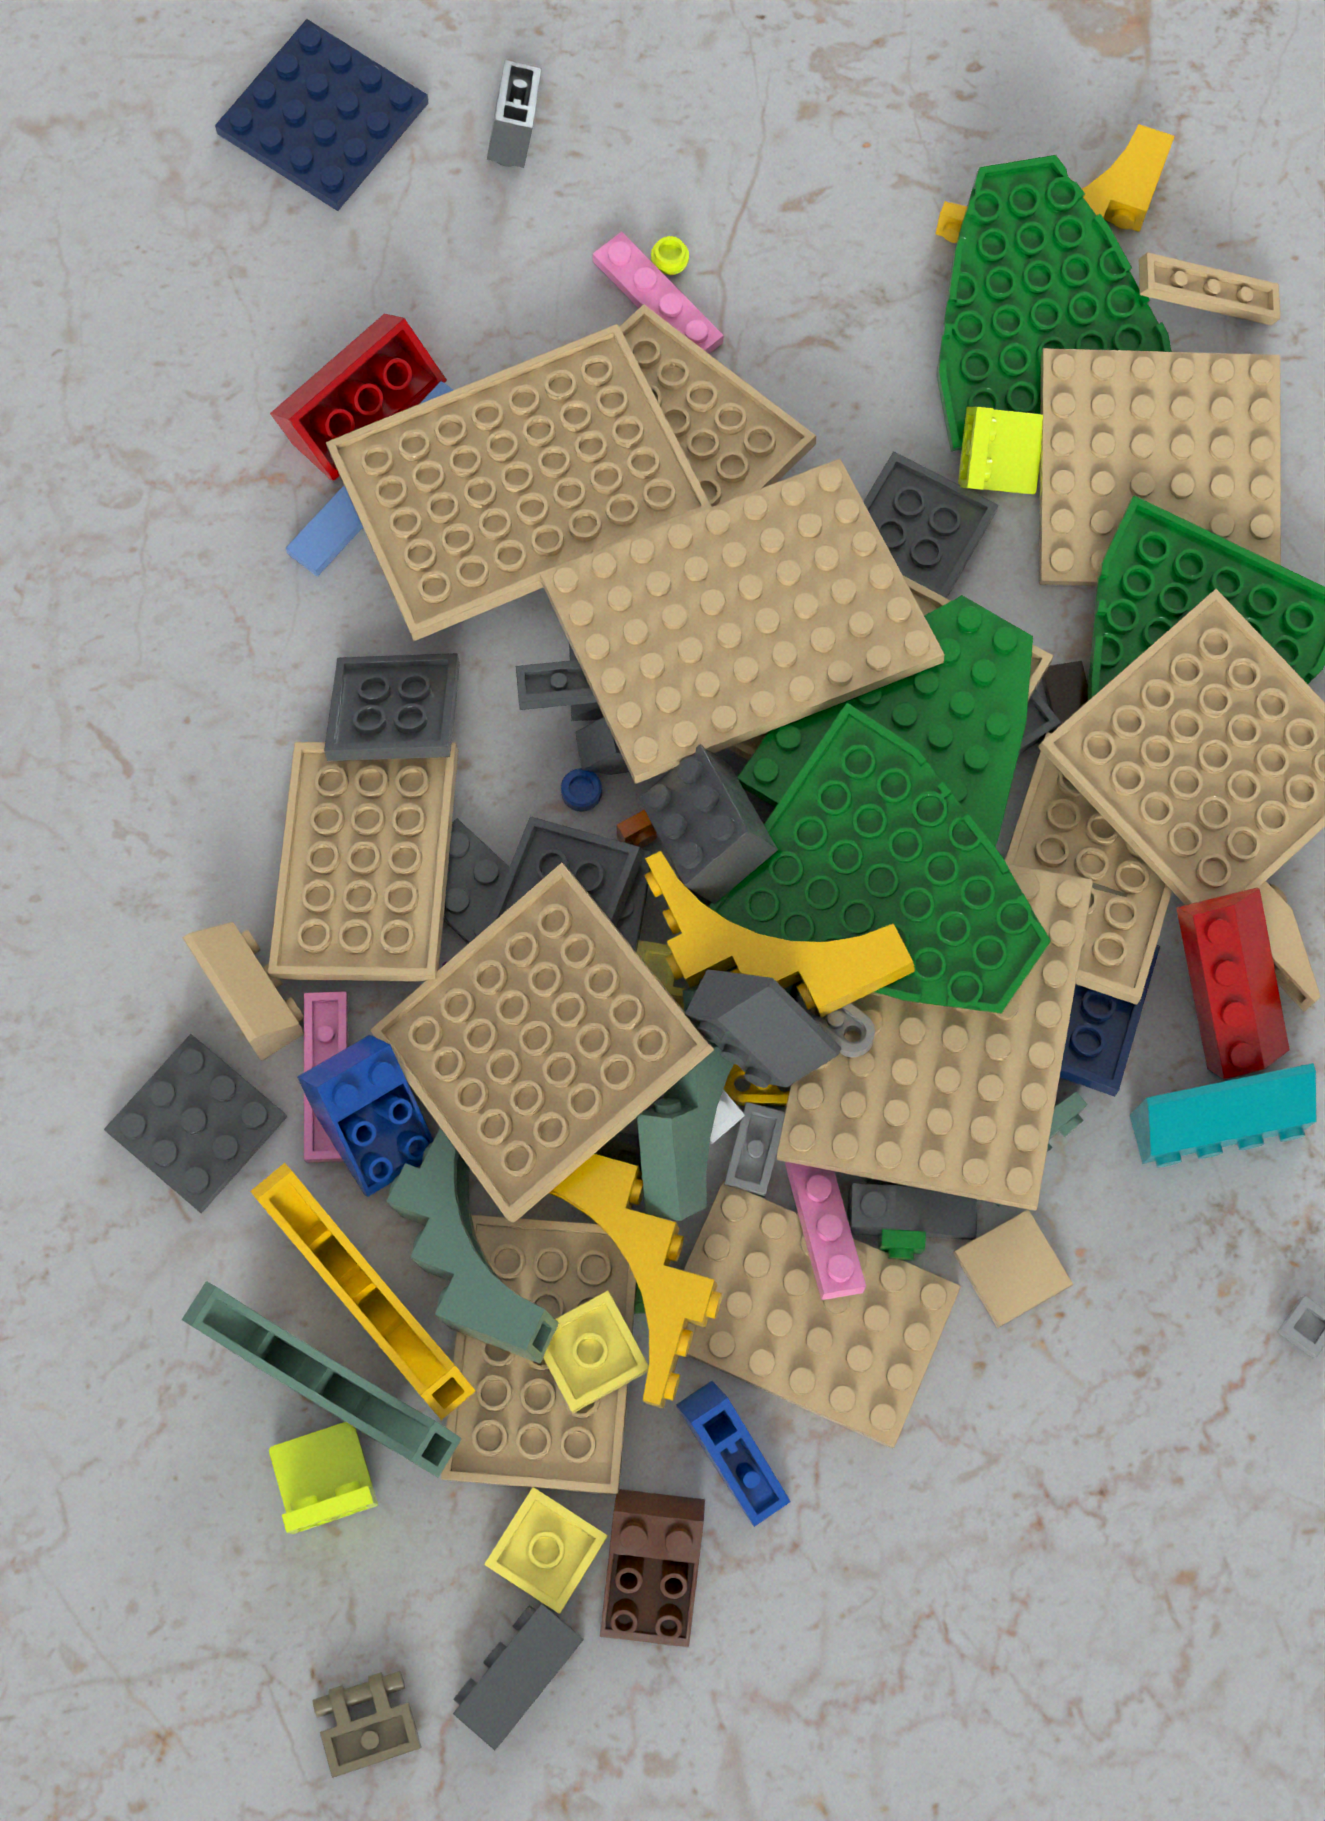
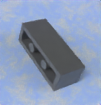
[453,1604,584,1751]

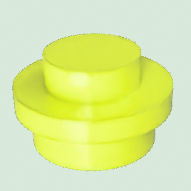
[651,236,689,275]

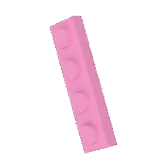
[593,231,724,354]
[304,991,348,1163]
[784,1161,866,1300]

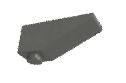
[487,60,541,168]
[847,1183,977,1240]

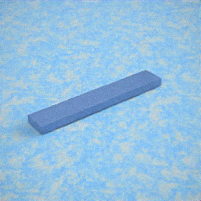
[286,381,453,577]

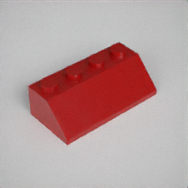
[270,313,447,481]
[1176,888,1290,1079]

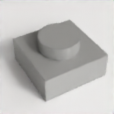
[1277,1295,1325,1358]

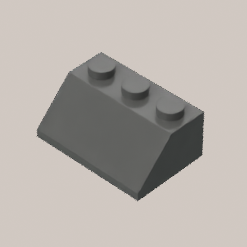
[685,969,841,1088]

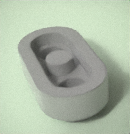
[797,995,875,1057]

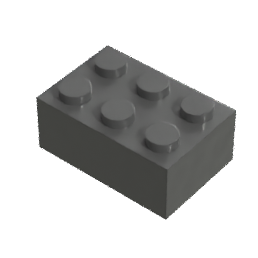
[639,744,778,904]

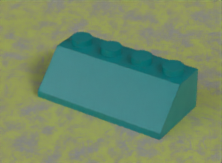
[1130,1063,1317,1168]

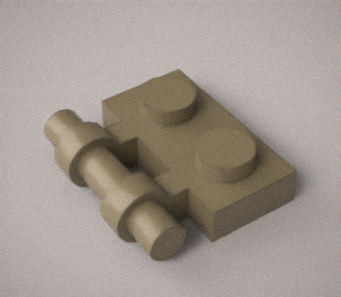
[312,1671,422,1778]

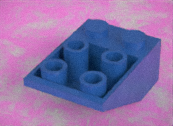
[297,1035,434,1197]

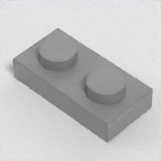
[724,1102,785,1197]

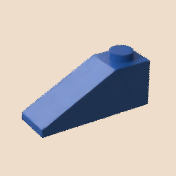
[676,1381,791,1527]

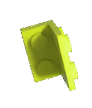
[958,407,1043,495]
[269,1422,379,1534]

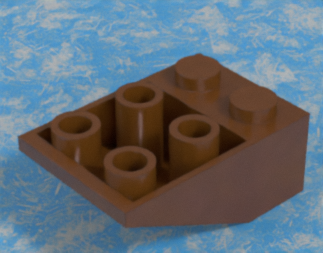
[600,1489,705,1647]

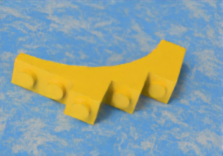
[935,124,1175,243]
[644,851,915,1018]
[548,1154,722,1409]
[250,1163,476,1421]

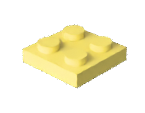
[543,1290,649,1413]
[484,1487,608,1614]

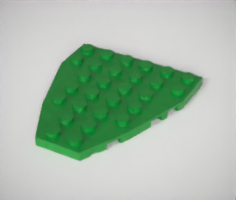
[936,155,1172,452]
[1087,495,1325,701]
[737,595,1033,848]
[708,703,1051,1014]

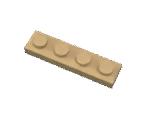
[1139,252,1280,325]

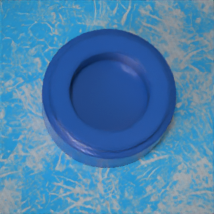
[561,768,602,812]

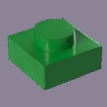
[878,1229,926,1261]

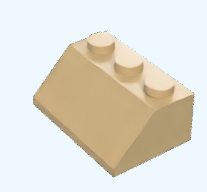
[182,922,304,1061]

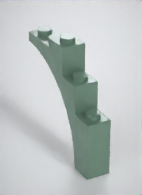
[637,978,796,1221]
[386,1128,559,1364]
[182,1281,462,1478]

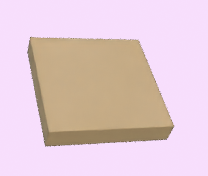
[953,1209,1073,1328]

